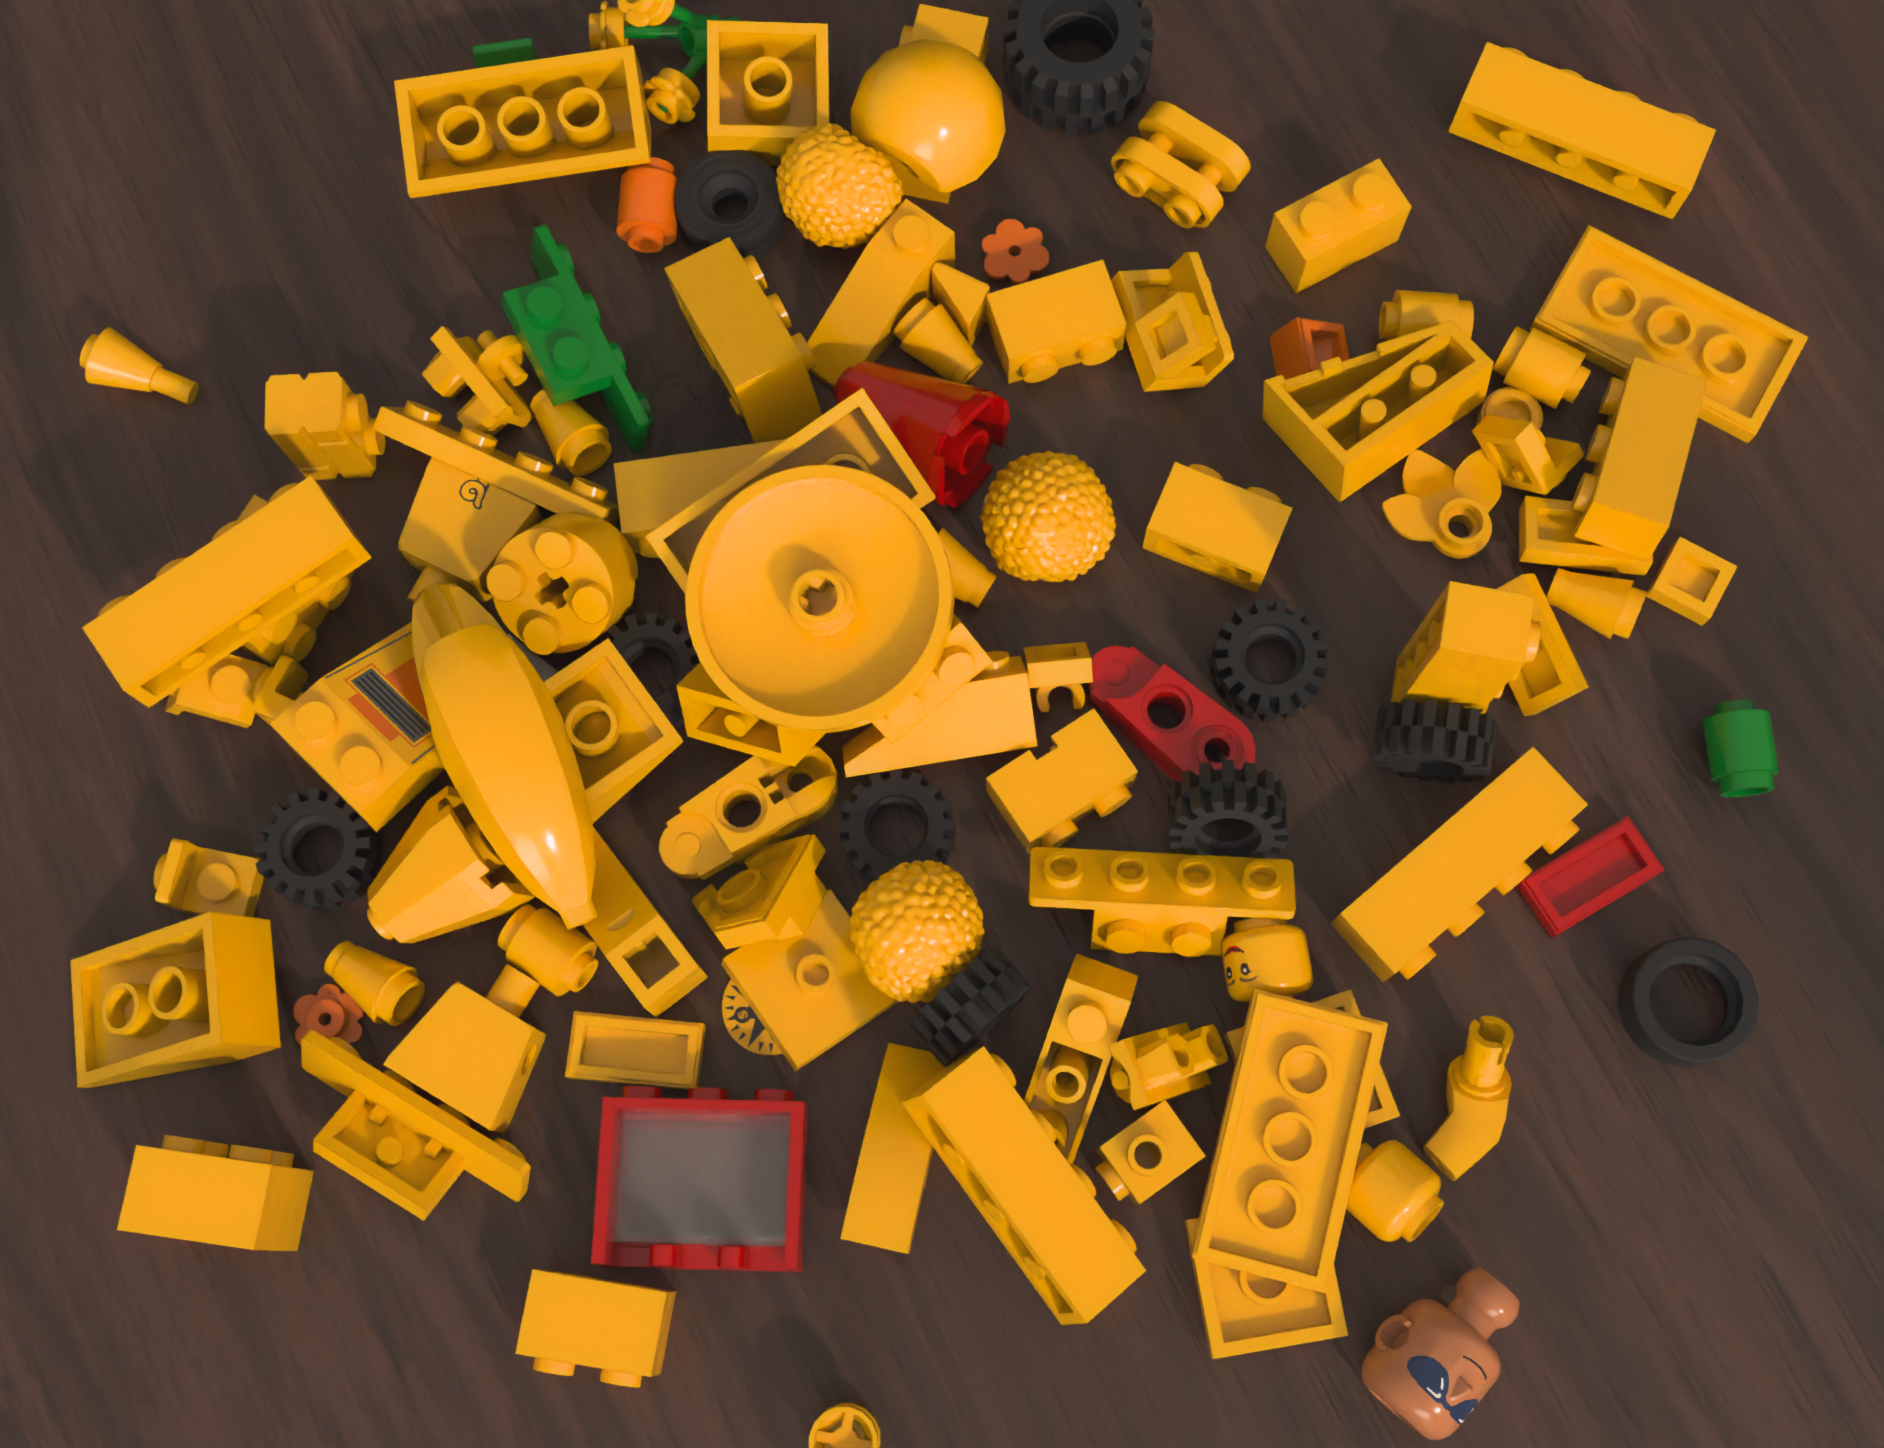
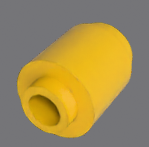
[1378,290,1474,340]
[1492,326,1591,409]
[498,904,598,996]

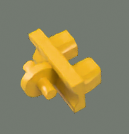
[422,326,535,436]
[1108,1022,1228,1110]

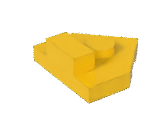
[691,834,828,949]

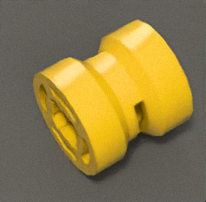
[809,1402,881,1448]

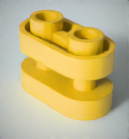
[1111,101,1251,229]

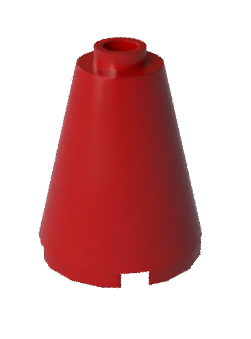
[834,361,1010,508]

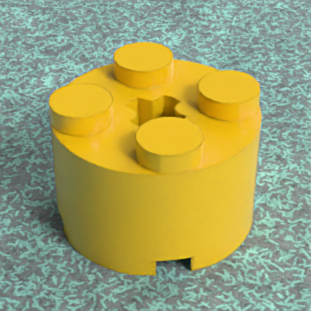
[486,512,638,655]

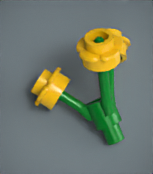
[589,0,740,124]

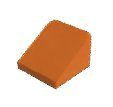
[1270,317,1350,380]

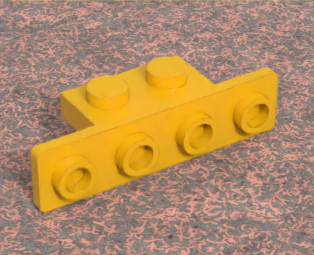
[1029,847,1296,957]
[301,1029,531,1221]

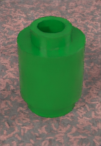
[1702,700,1779,798]

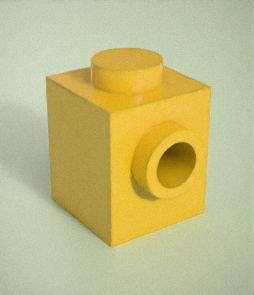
[1095,1100,1205,1206]

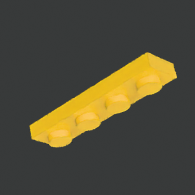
[372,400,619,527]

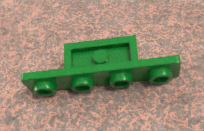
[501,224,653,453]

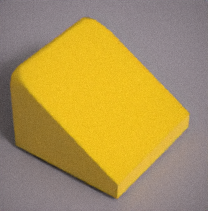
[931,262,990,346]

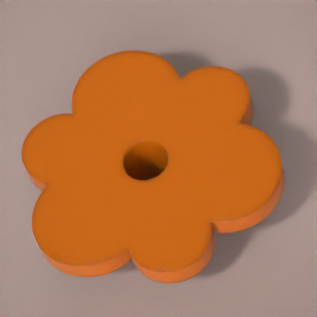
[982,219,1049,285]
[293,984,365,1045]

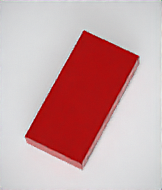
[1516,816,1665,939]

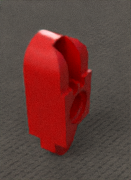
[1087,645,1256,782]

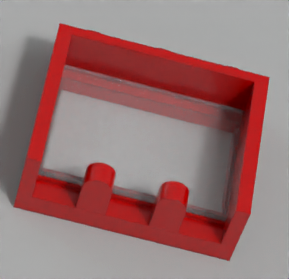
[591,1086,810,1272]

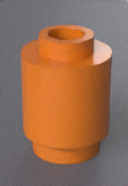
[616,157,679,253]

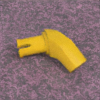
[1423,1015,1514,1182]

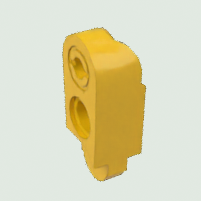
[659,745,839,881]

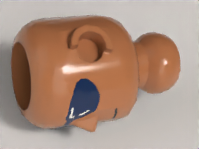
[1361,1267,1520,1440]

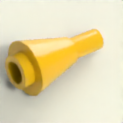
[80,327,199,405]

